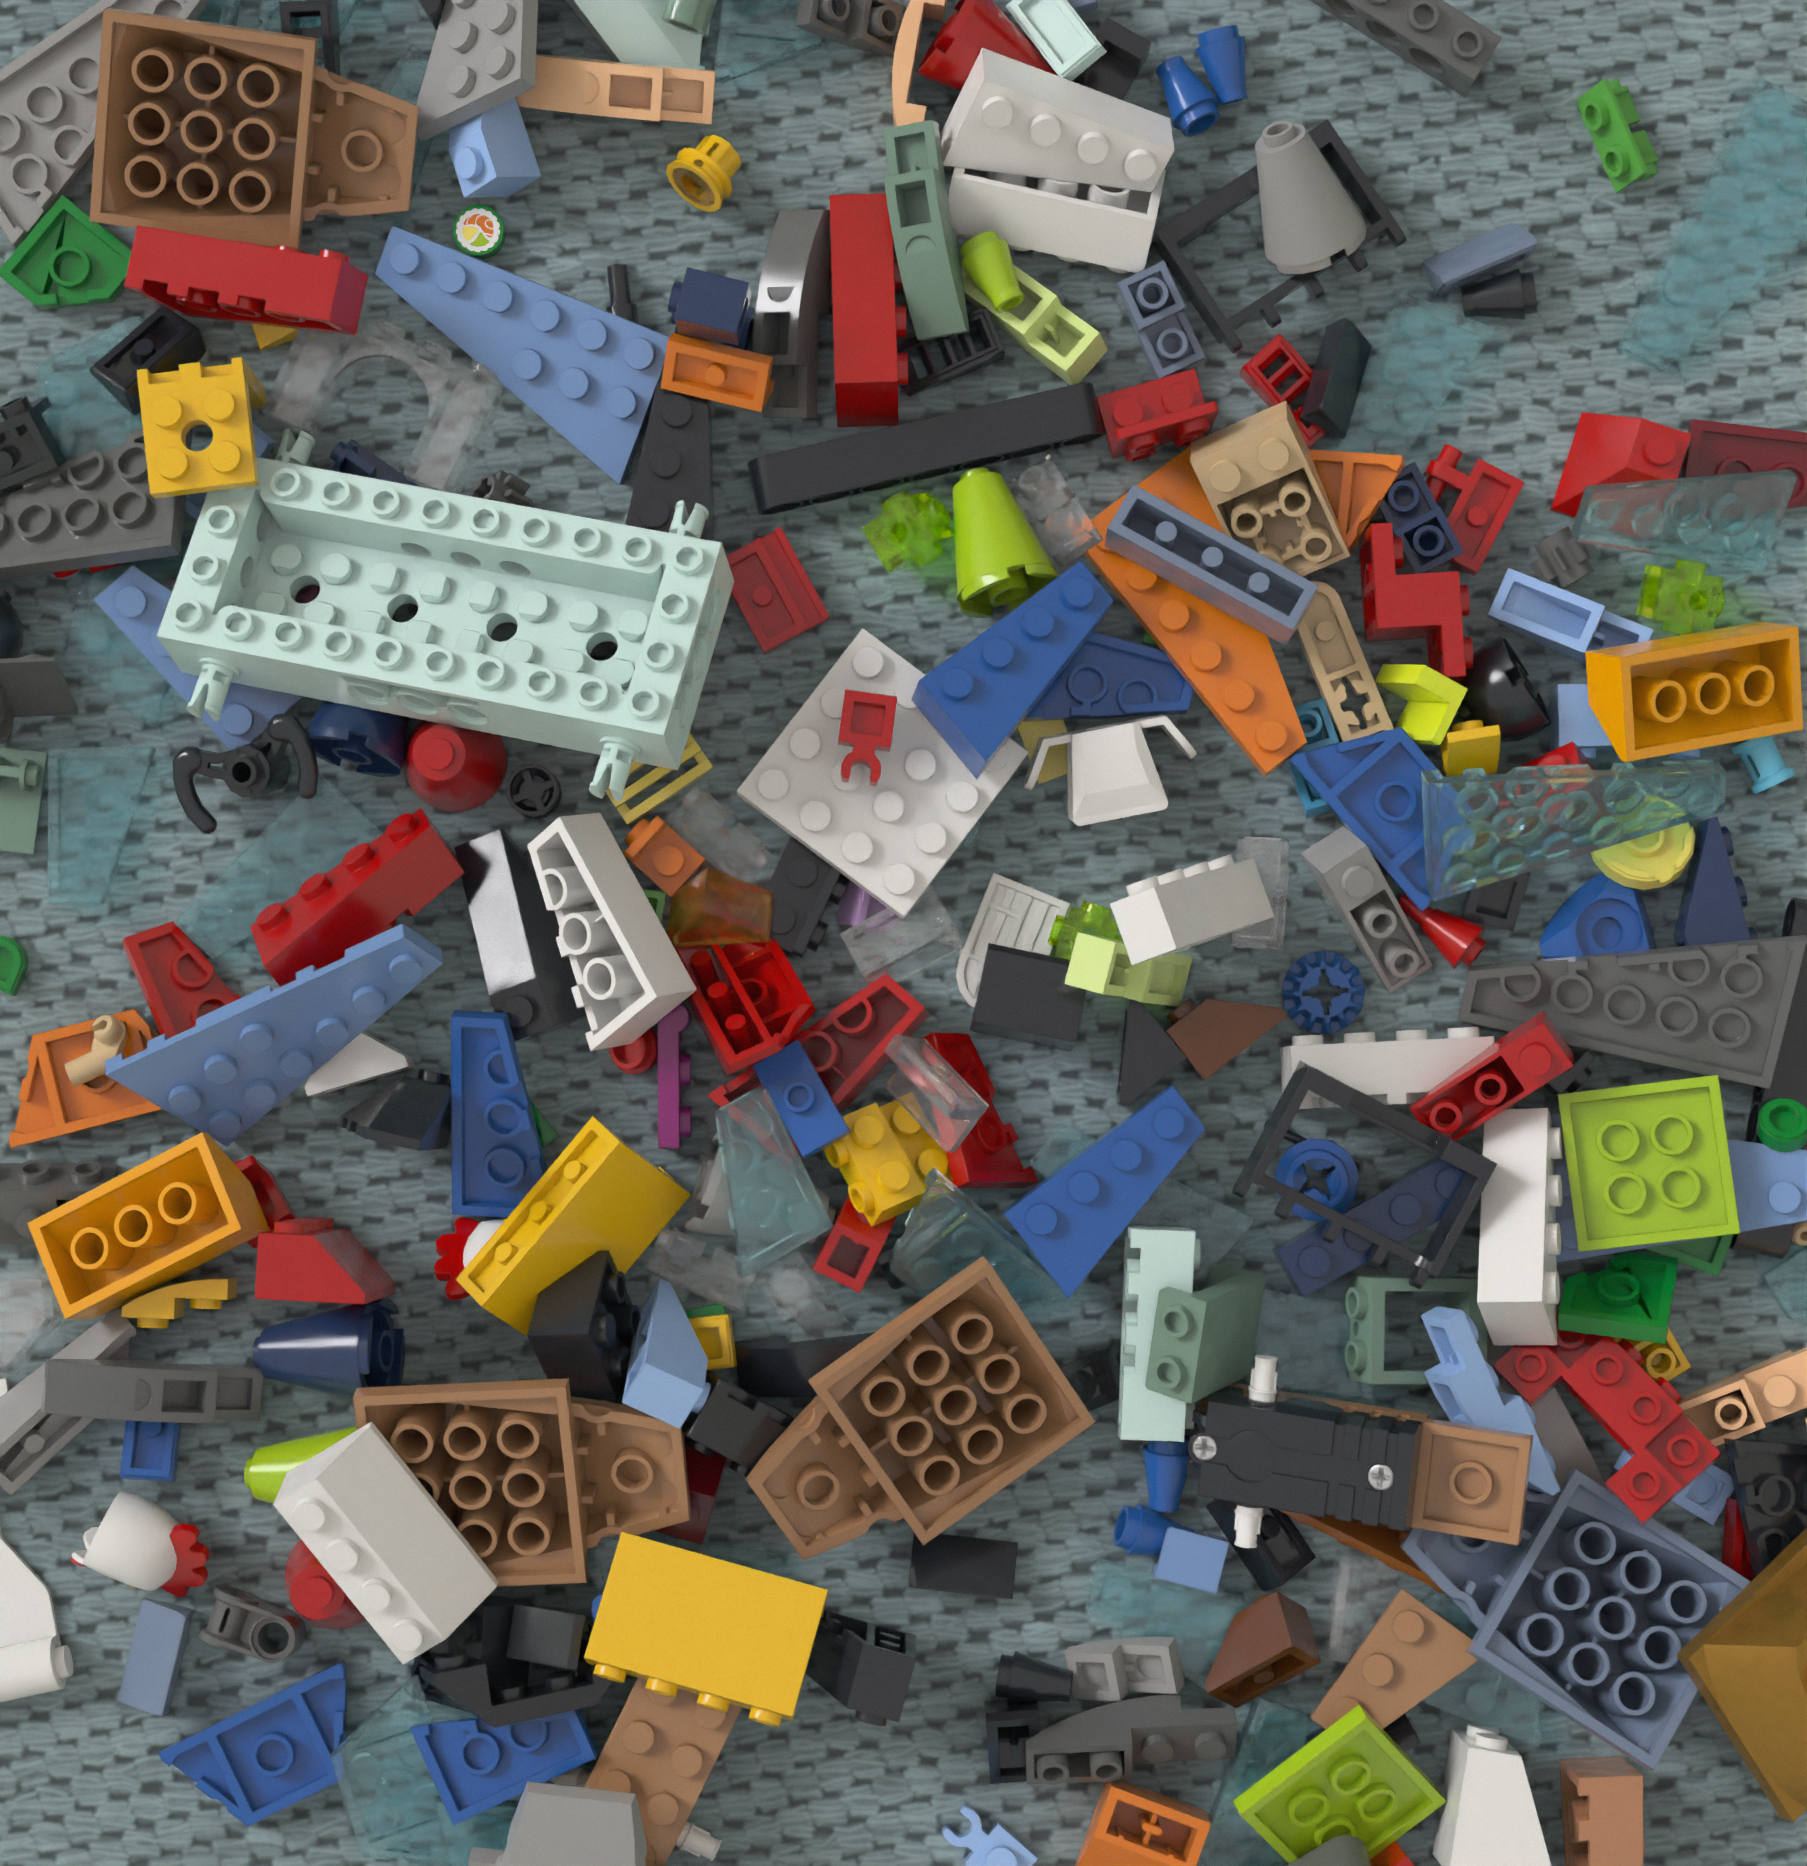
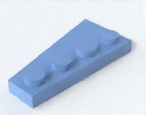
[93,565,304,750]

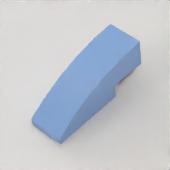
[1488,568,1654,665]

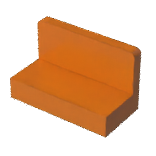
[660,333,775,412]

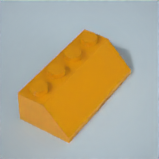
[1585,621,1803,762]
[27,1132,270,1319]

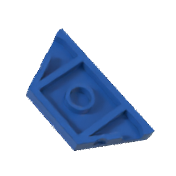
[1289,727,1470,911]
[158,1659,347,1827]

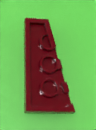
[1675,419,1807,522]

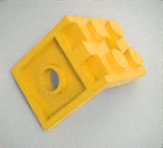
[136,357,267,499]

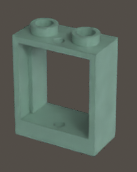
[1345,1275,1488,1385]

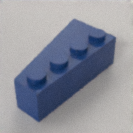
[911,560,1114,780]
[1003,1085,1205,1298]

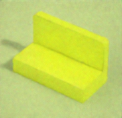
[1375,664,1468,745]

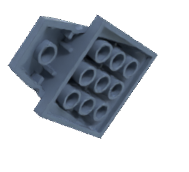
[1399,1469,1751,1770]

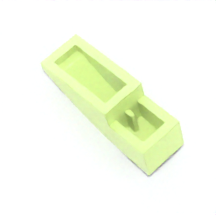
[961,264,1108,385]
[1064,932,1193,1007]

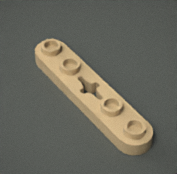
[1295,581,1394,743]

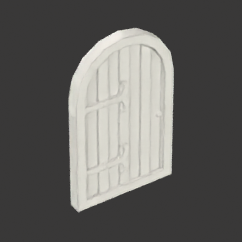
[956,873,1070,1008]

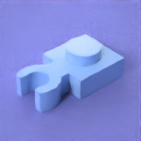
[942,1803,1038,1866]

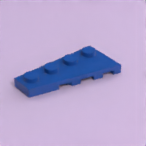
[451,1010,547,1218]

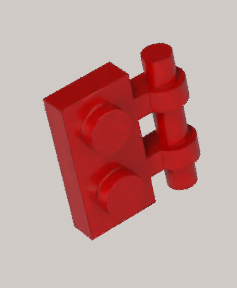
[1423,444,1525,576]

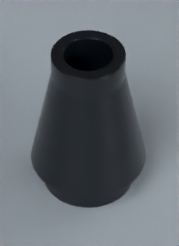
[1461,269,1537,320]
[995,1651,1074,1704]

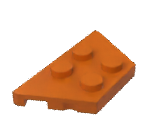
[1309,449,1405,558]
[9,1009,164,1148]

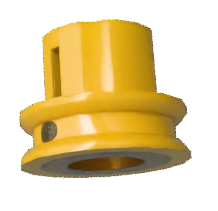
[666,135,742,212]

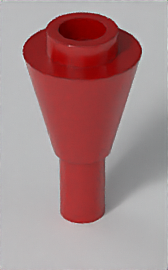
[1398,894,1487,969]

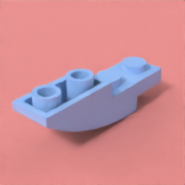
[1421,1306,1561,1496]

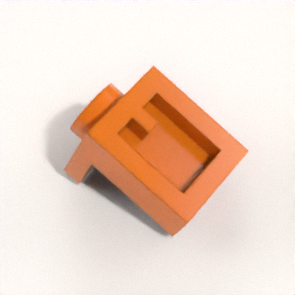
[623,815,706,898]

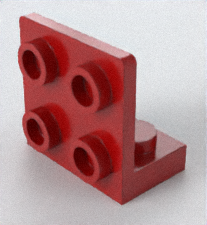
[1096,369,1219,462]

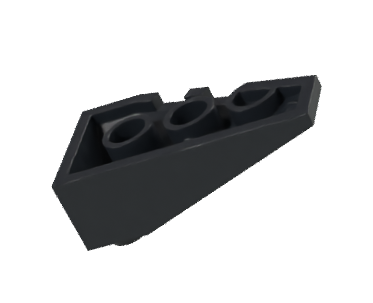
[454,829,587,1043]
[338,1069,451,1151]

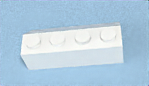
[948,167,1166,273]
[273,1421,499,1664]

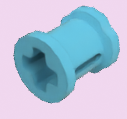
[1730,734,1796,794]

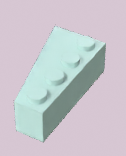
[1117,1225,1200,1442]

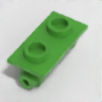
[1576,78,1660,193]

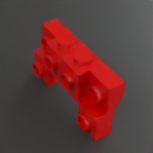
[1493,1308,1721,1527]

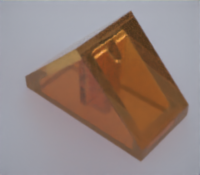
[667,867,774,947]

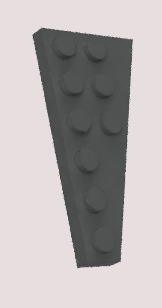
[0,428,193,579]
[1458,935,1807,1089]

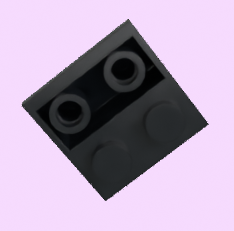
[527,1250,641,1400]
[411,1595,534,1712]

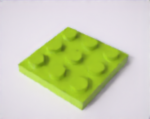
[1558,1075,1740,1252]
[1233,1704,1446,1864]

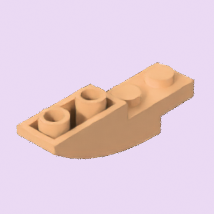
[516,54,715,124]
[1677,1347,1807,1447]

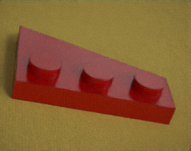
[122,921,241,1038]
[919,1032,1039,1189]

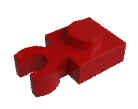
[838,689,897,786]

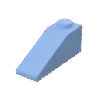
[449,97,541,198]
[622,1277,711,1429]

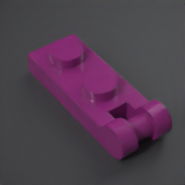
[658,1003,692,1148]

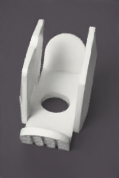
[1024,714,1197,826]

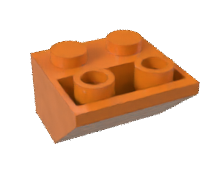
[1075,1780,1211,1866]

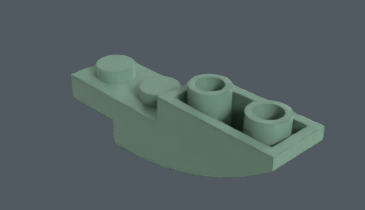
[883,119,970,341]

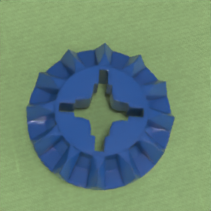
[1282,951,1366,1034]
[1275,1137,1359,1221]

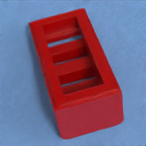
[1239,333,1327,449]

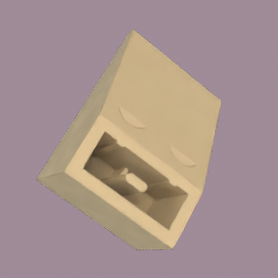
[1190,401,1350,577]

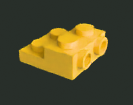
[824,1092,959,1227]

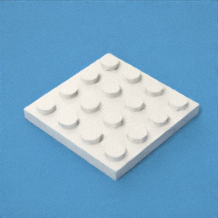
[737,628,1029,919]

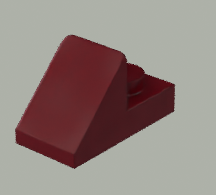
[654,1433,727,1545]

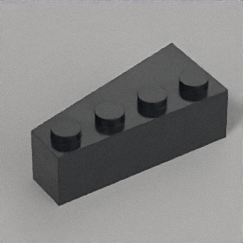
[625,382,715,541]

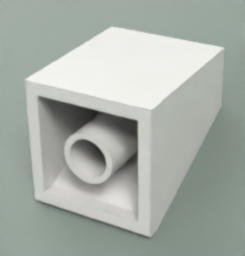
[1433,1723,1551,1866]

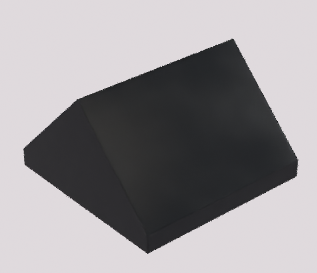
[969,943,1086,1052]

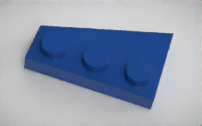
[410,1709,600,1826]

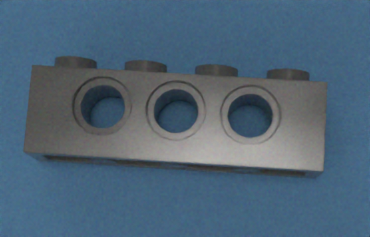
[1310,0,1502,97]

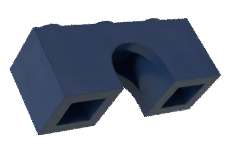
[668,267,755,350]

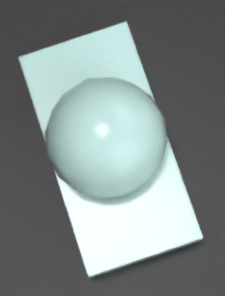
[1005,0,1107,81]

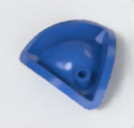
[1539,872,1657,959]

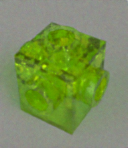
[861,490,954,573]
[1636,558,1725,635]
[1047,901,1123,960]

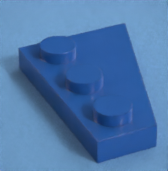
[1023,632,1193,722]

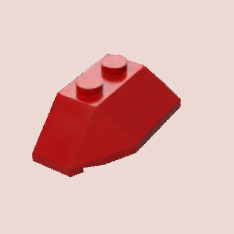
[667,918,816,1075]

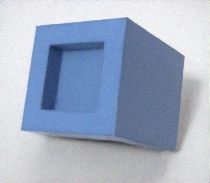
[1151,1526,1229,1594]

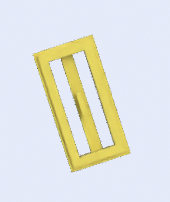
[606,732,714,826]

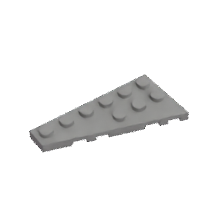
[0,0,210,248]
[416,0,538,141]

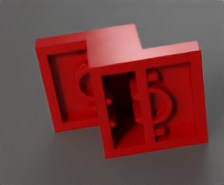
[1358,523,1473,683]

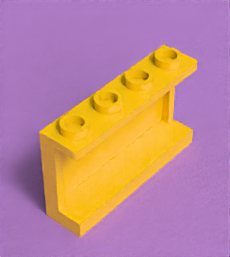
[456,1116,691,1336]
[584,1532,828,1727]

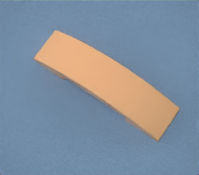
[892,0,947,127]

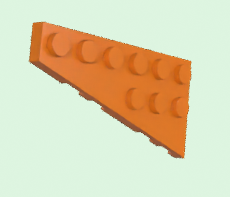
[1072,445,1307,778]

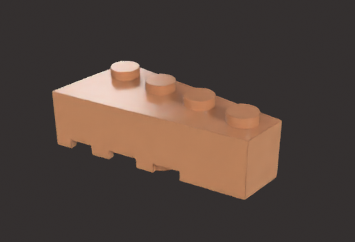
[1559,1756,1645,1866]

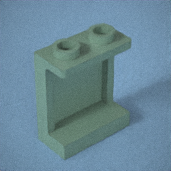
[1145,1262,1266,1404]

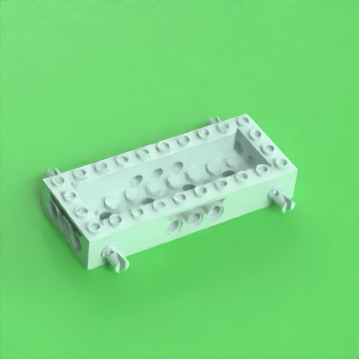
[157,428,734,801]

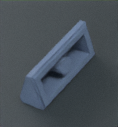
[1423,223,1538,296]
[117,1597,195,1717]

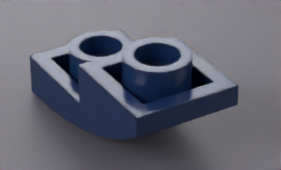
[1379,461,1464,574]

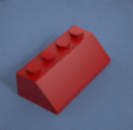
[255,1217,396,1304]

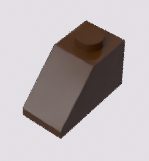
[1164,998,1287,1081]
[1205,1591,1321,1709]

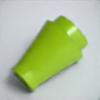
[960,231,1024,313]

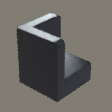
[1074,17,1152,100]

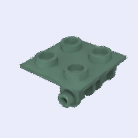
[0,747,48,855]

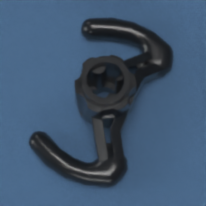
[173,713,319,834]

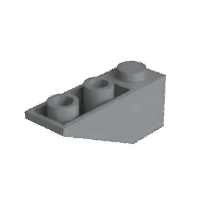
[1301,826,1433,993]

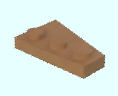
[1310,1587,1478,1729]

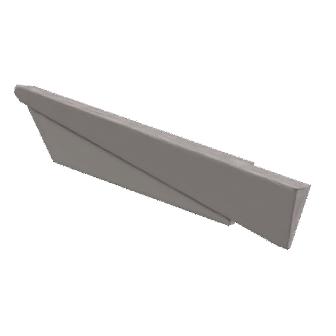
[0,1308,136,1495]

